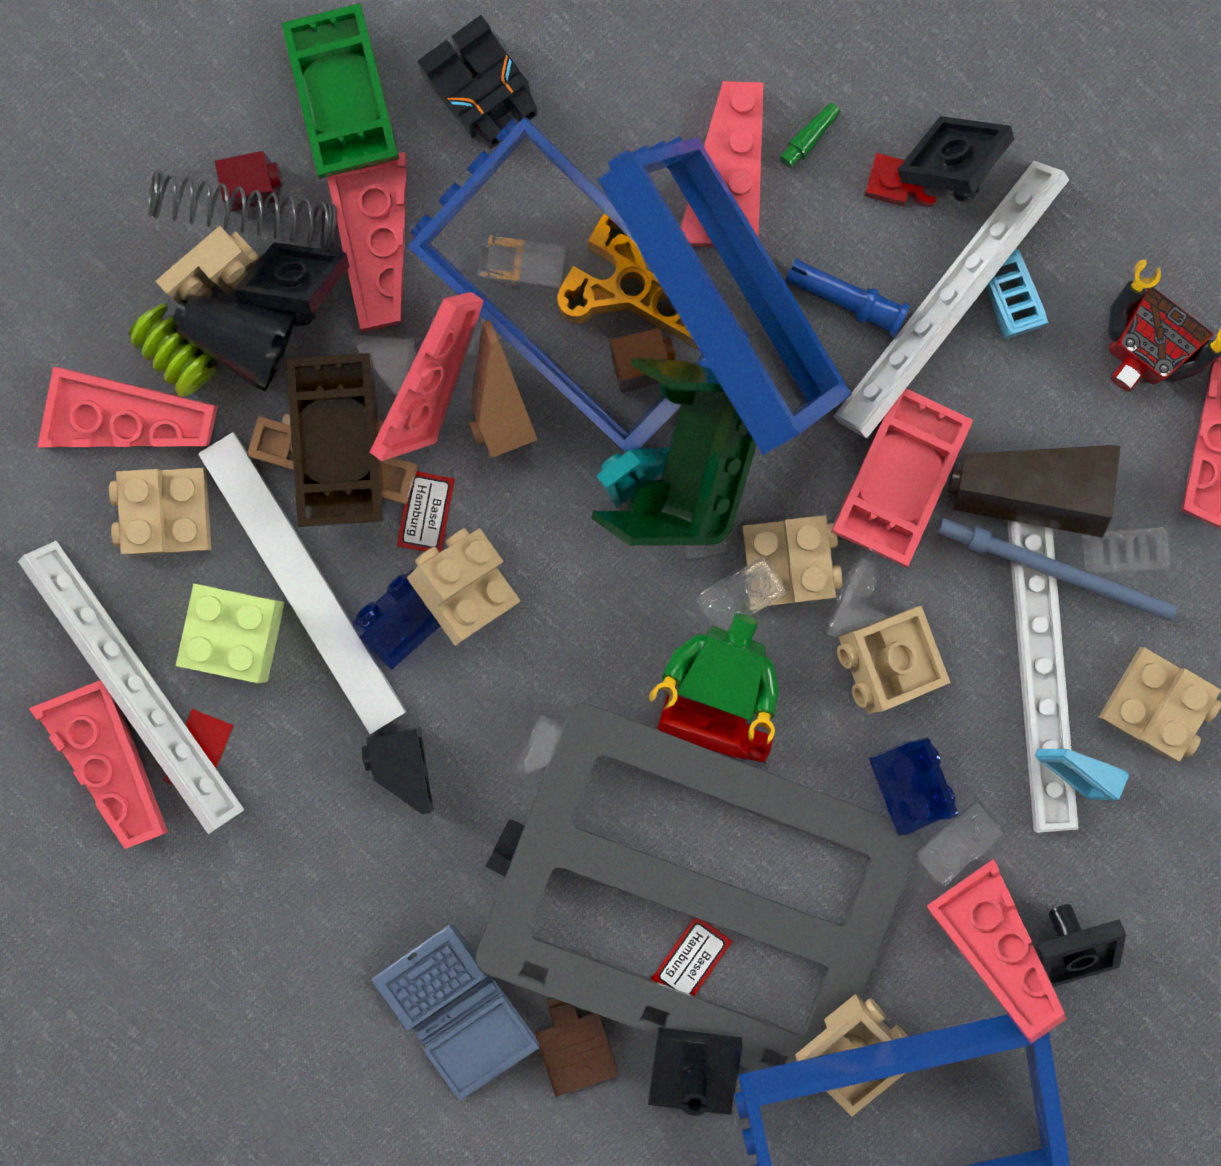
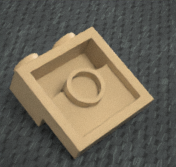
[156,226,260,303]
[109,468,211,556]
[741,515,843,608]
[407,528,520,646]
[837,605,951,714]
[1098,647,1221,762]
[795,994,908,1116]

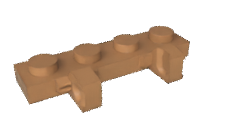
[247,414,418,504]

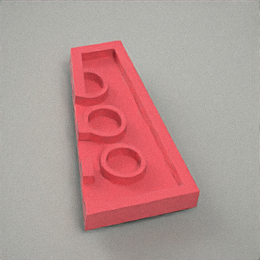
[327,152,407,332]
[370,292,484,461]
[927,859,1066,1044]

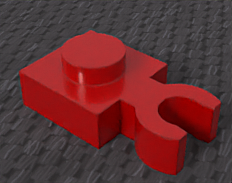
[864,153,937,207]

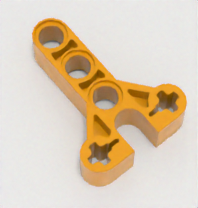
[557,213,699,349]

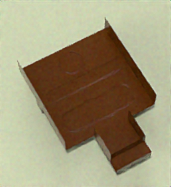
[536,997,620,1099]

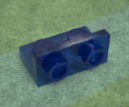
[353,570,440,670]
[869,737,958,836]

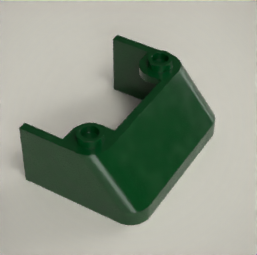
[591,357,757,546]

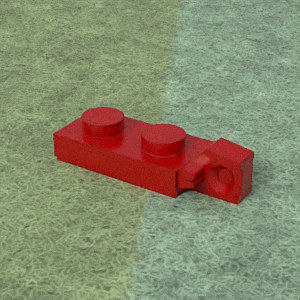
[657,694,774,763]

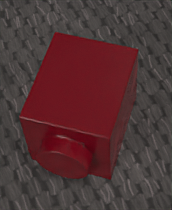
[214,150,283,211]

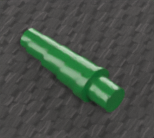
[779,103,840,168]

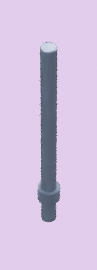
[937,518,1177,621]

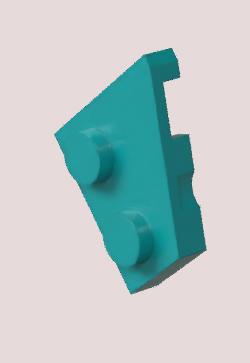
[596,447,669,508]

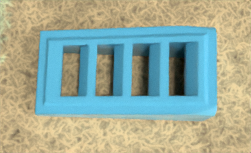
[986,249,1049,340]
[1035,749,1129,801]

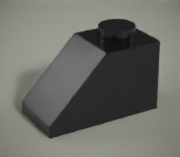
[362,728,434,814]

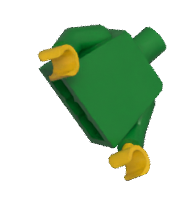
[649,613,779,744]

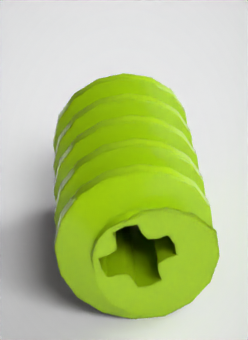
[128,303,217,397]

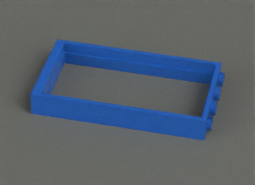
[407,118,749,453]
[597,136,852,455]
[734,1014,1070,1166]

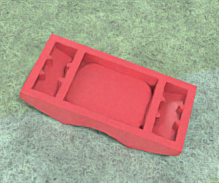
[831,388,973,568]

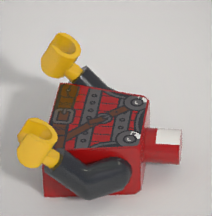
[1108,259,1221,392]

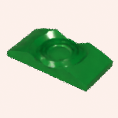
[281,3,399,179]

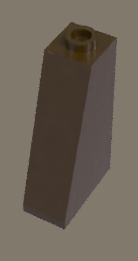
[948,445,1121,538]

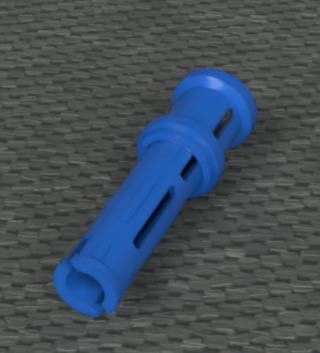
[785,258,910,338]

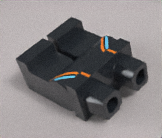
[417,14,538,149]

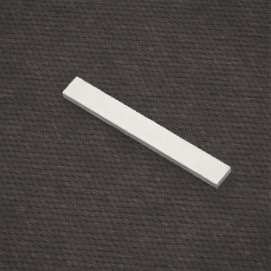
[833,161,1069,439]
[198,432,407,734]
[1007,520,1078,833]
[18,541,244,834]

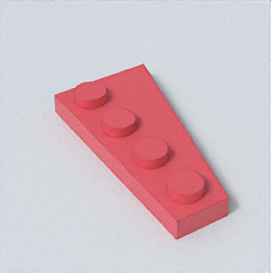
[681,81,764,247]
[1181,357,1221,529]
[37,367,218,447]
[29,680,168,849]

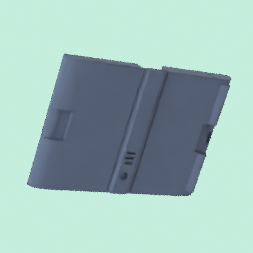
[372,924,540,1101]

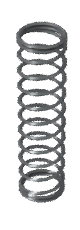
[148,171,337,248]

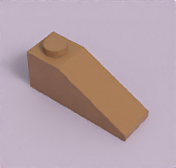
[469,320,538,458]

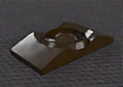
[286,353,383,527]

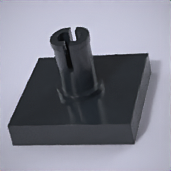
[897,116,1014,202]
[234,242,350,326]
[1037,904,1126,987]
[648,1027,742,1116]

